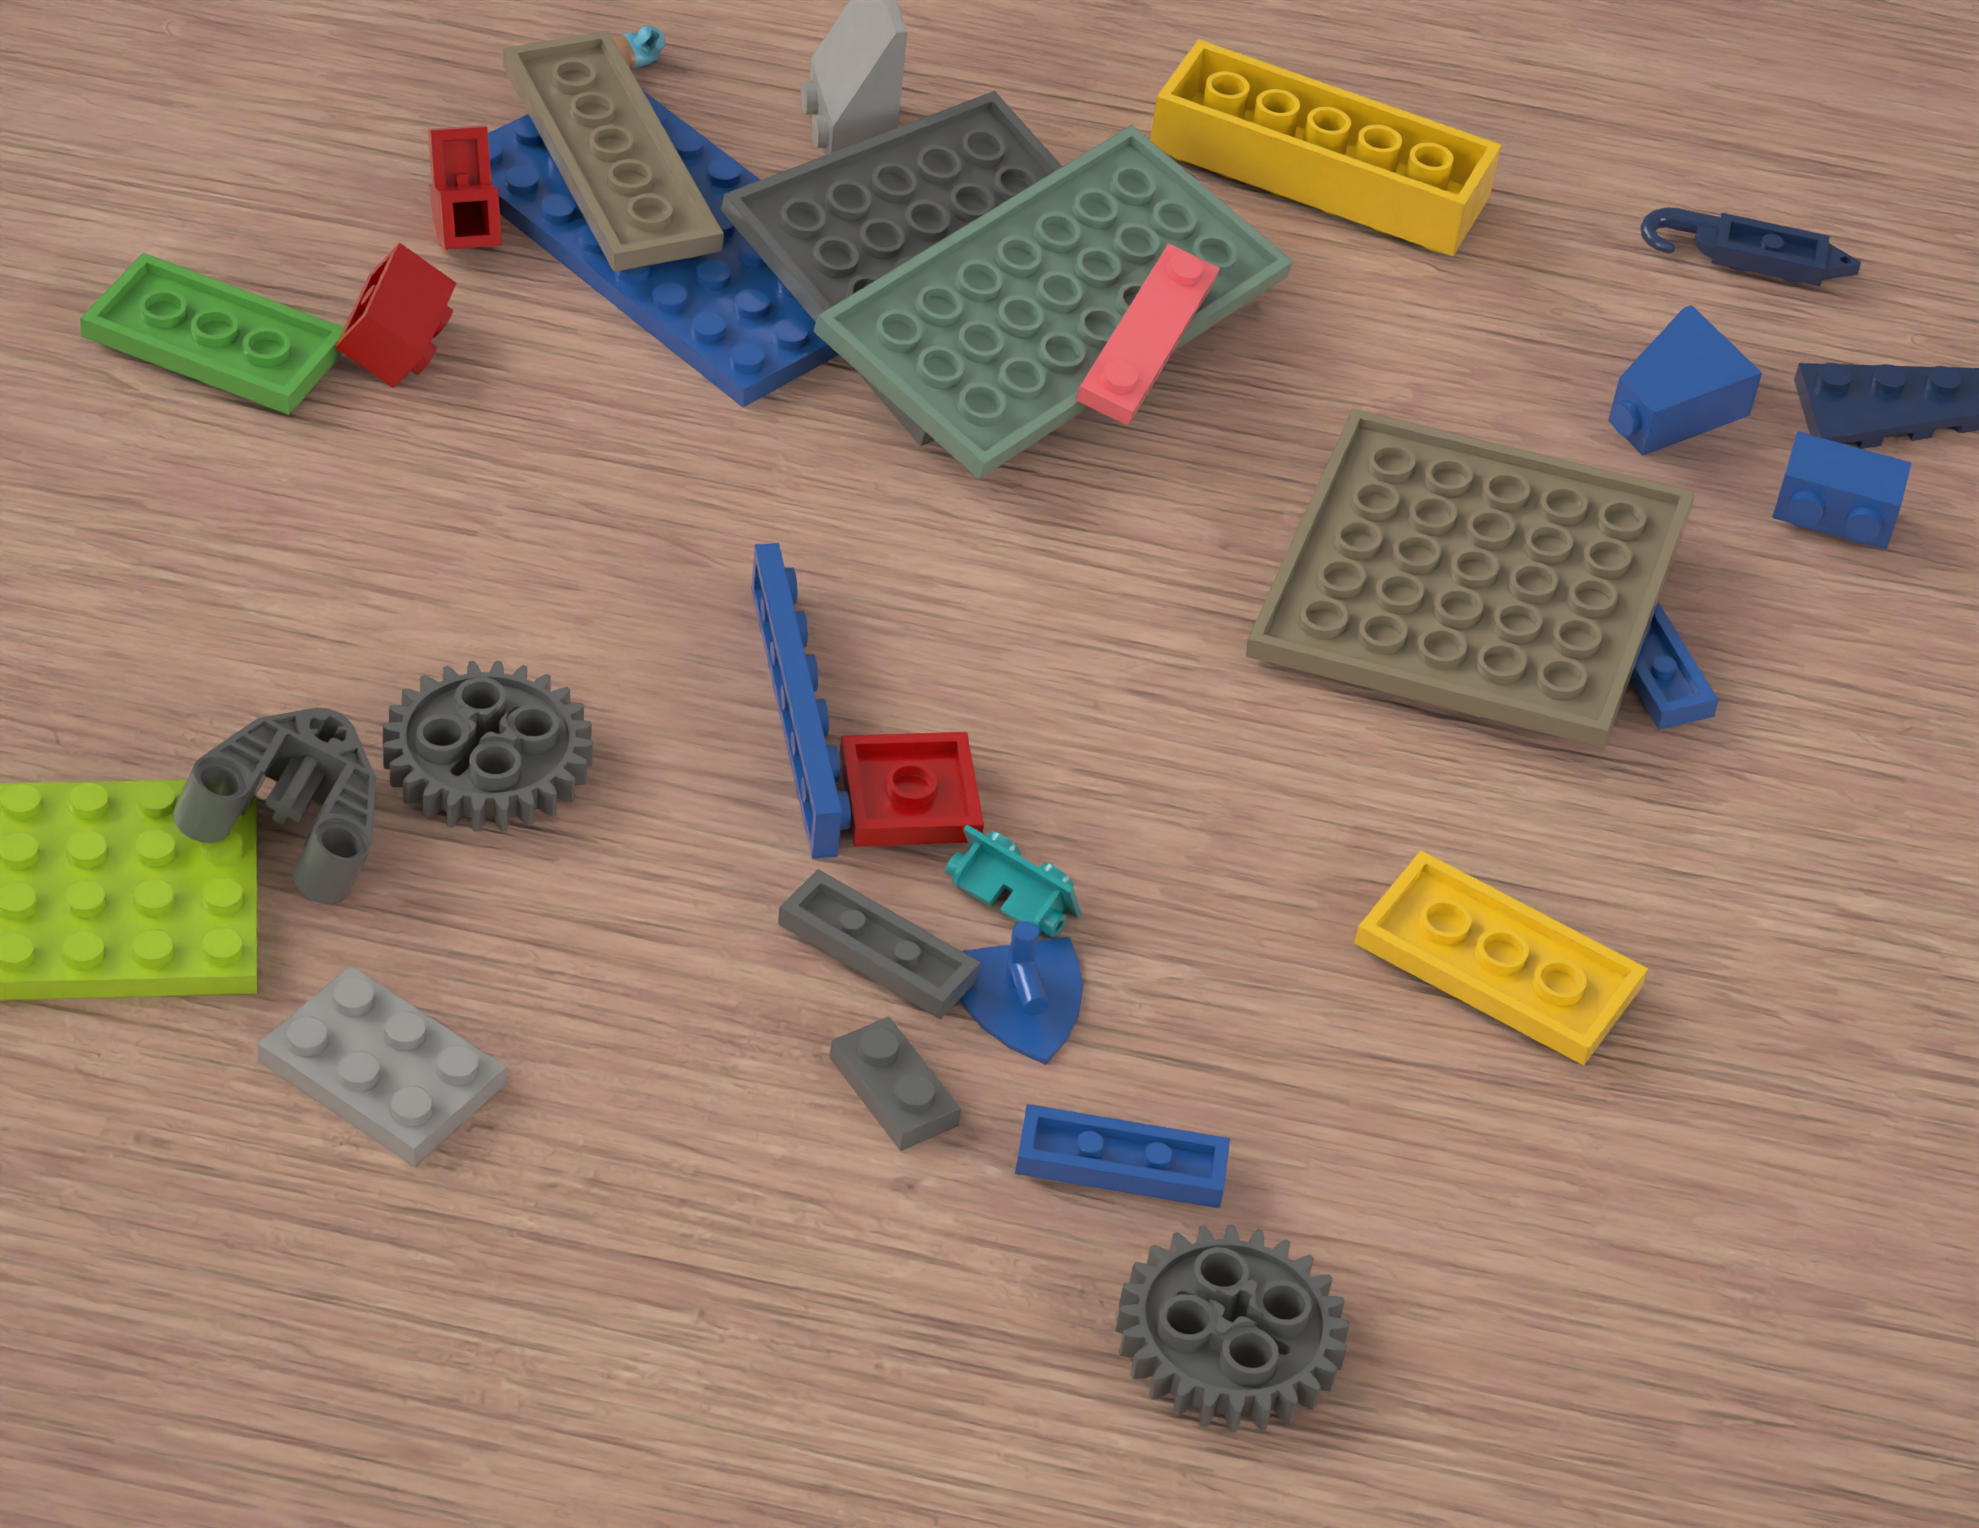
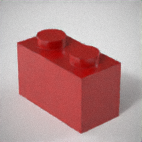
[335,242,457,388]

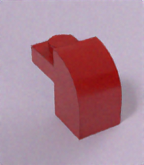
[428,125,502,250]

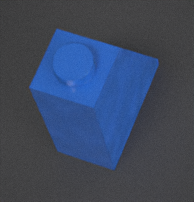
[1608,305,1762,456]

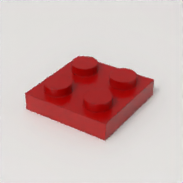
[839,732,984,847]

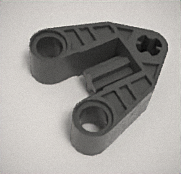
[173,707,376,904]

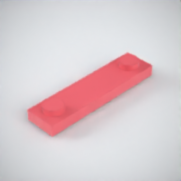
[1076,243,1220,426]

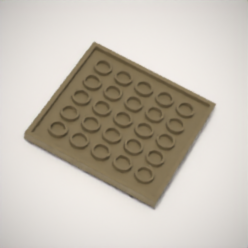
[1246,409,1695,749]

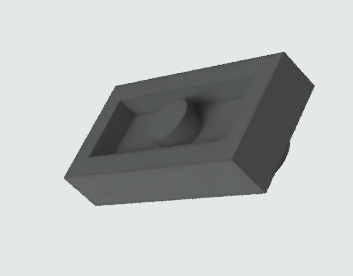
[830,1016,961,1151]

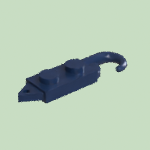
[1640,207,1861,286]

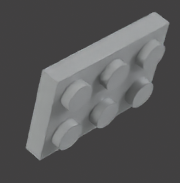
[258,965,506,1167]

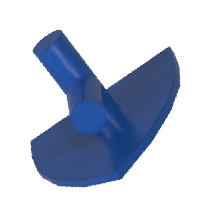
[960,921,1083,1065]

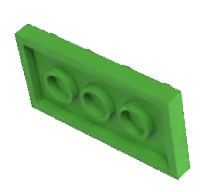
[80,253,344,415]

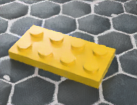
[1354,850,1648,1066]

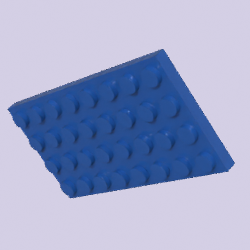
[488,90,839,407]

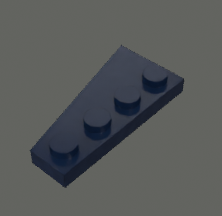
[1794,363,1979,449]

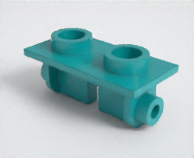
[945,825,1081,938]

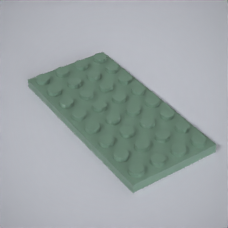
[813,125,1293,479]

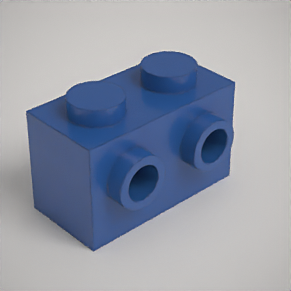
[1772,431,1912,550]

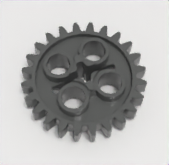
[383,661,593,832]
[1116,1224,1349,1432]

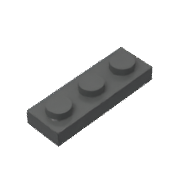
[778,869,981,1019]

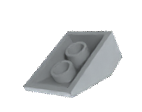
[800,0,907,156]

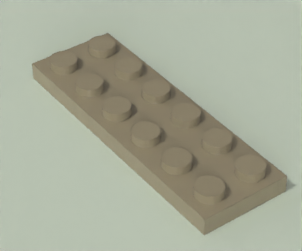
[503,30,724,272]

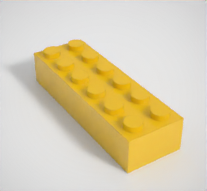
[1150,39,1502,257]

